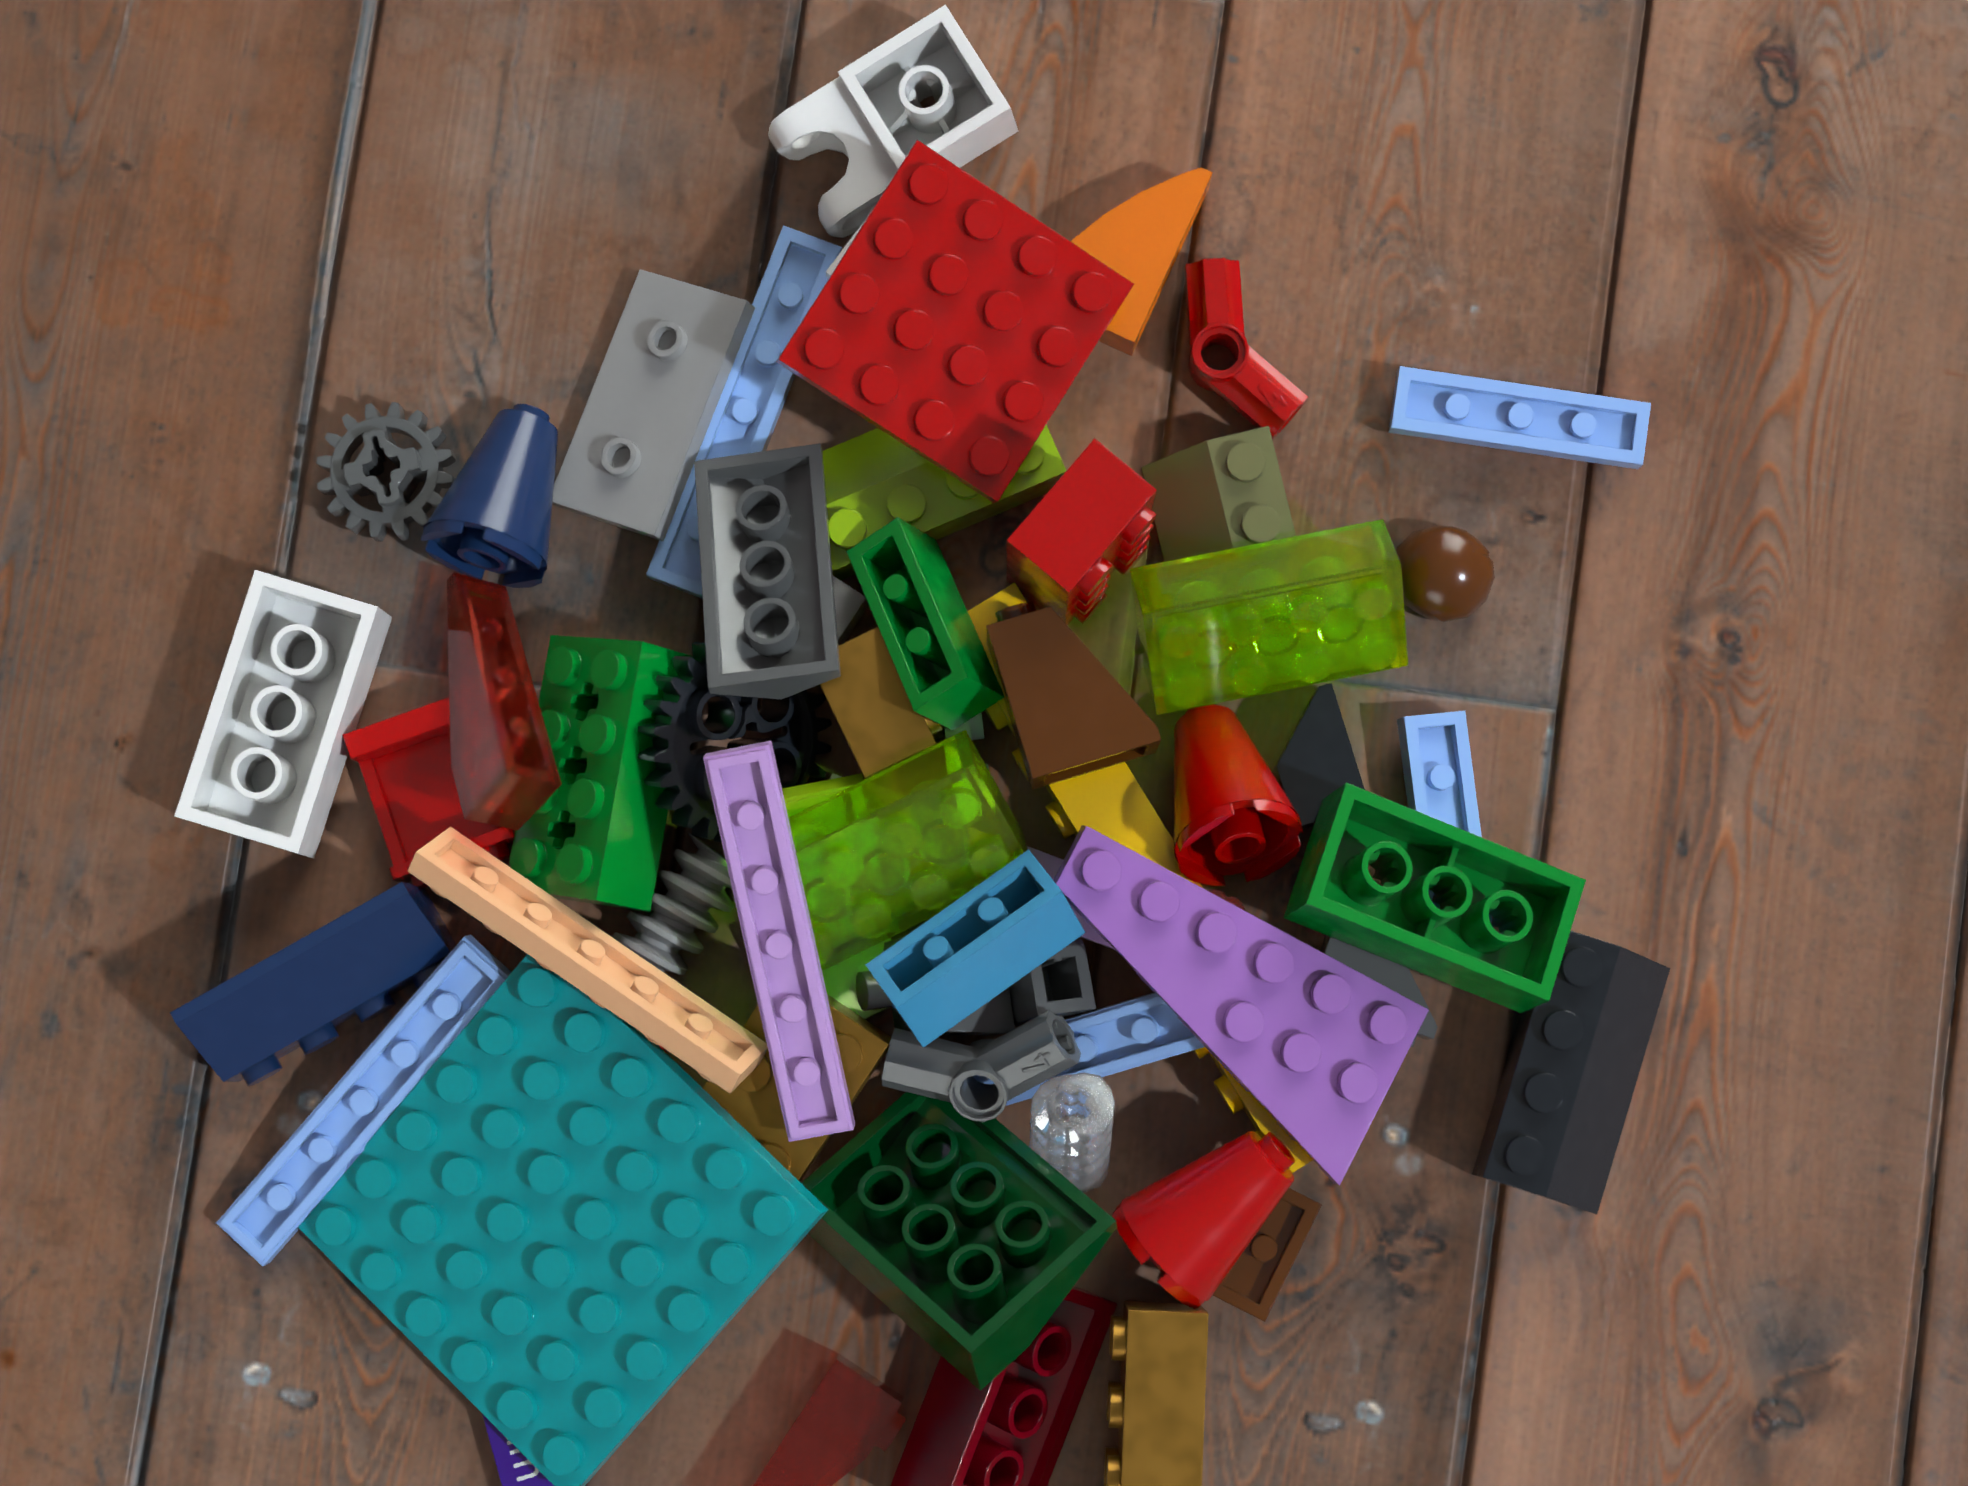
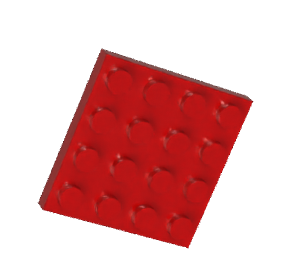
[776,140,1134,503]

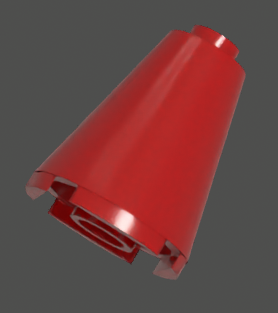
[1174,703,1303,886]
[1112,1131,1295,1309]

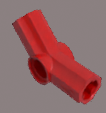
[1184,258,1308,440]

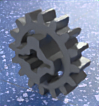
[316,402,457,542]

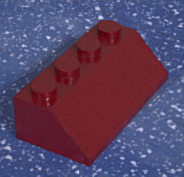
[890,1286,1117,1486]

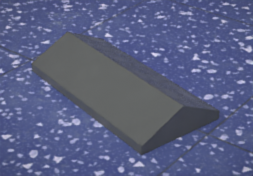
[694,443,841,700]

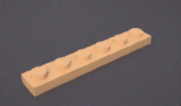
[408,826,768,1093]

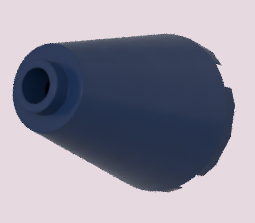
[421,404,558,588]

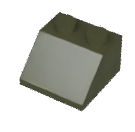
[1141,426,1299,590]

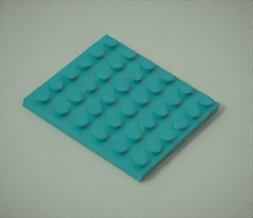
[298,954,828,1486]

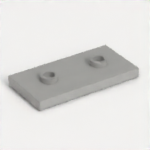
[553,269,755,541]

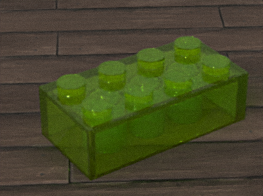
[1130,519,1408,715]
[789,729,1028,971]

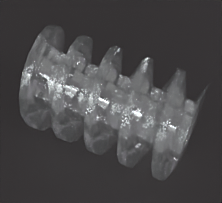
[1029,1072,1115,1193]

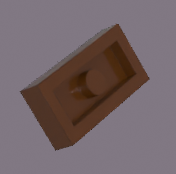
[1213,1188,1322,1322]

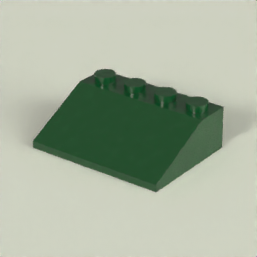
[801,1092,1117,1391]

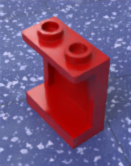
[343,692,517,888]

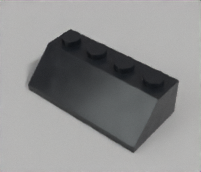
[1472,931,1670,1214]

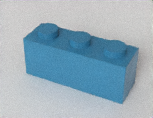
[865,849,1085,1048]

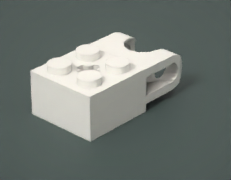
[768,4,1018,238]

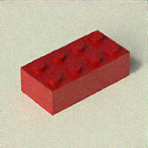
[1006,438,1157,626]

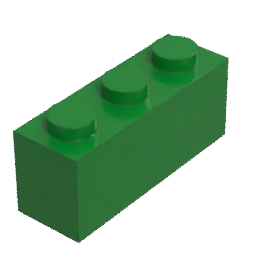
[846,517,1005,731]

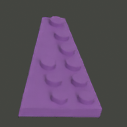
[1053,825,1429,1186]

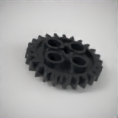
[638,642,832,843]

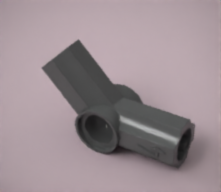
[881,1010,1081,1122]

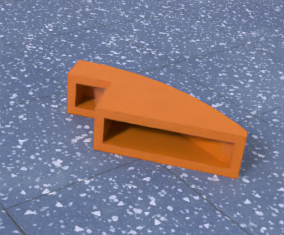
[1071,167,1213,356]

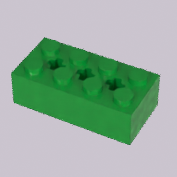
[509,635,693,911]
[1283,782,1586,1013]

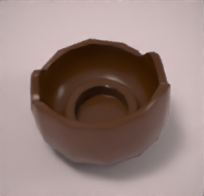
[1389,525,1495,622]

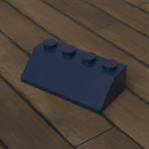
[170,882,456,1087]

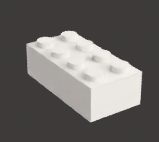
[174,570,392,859]

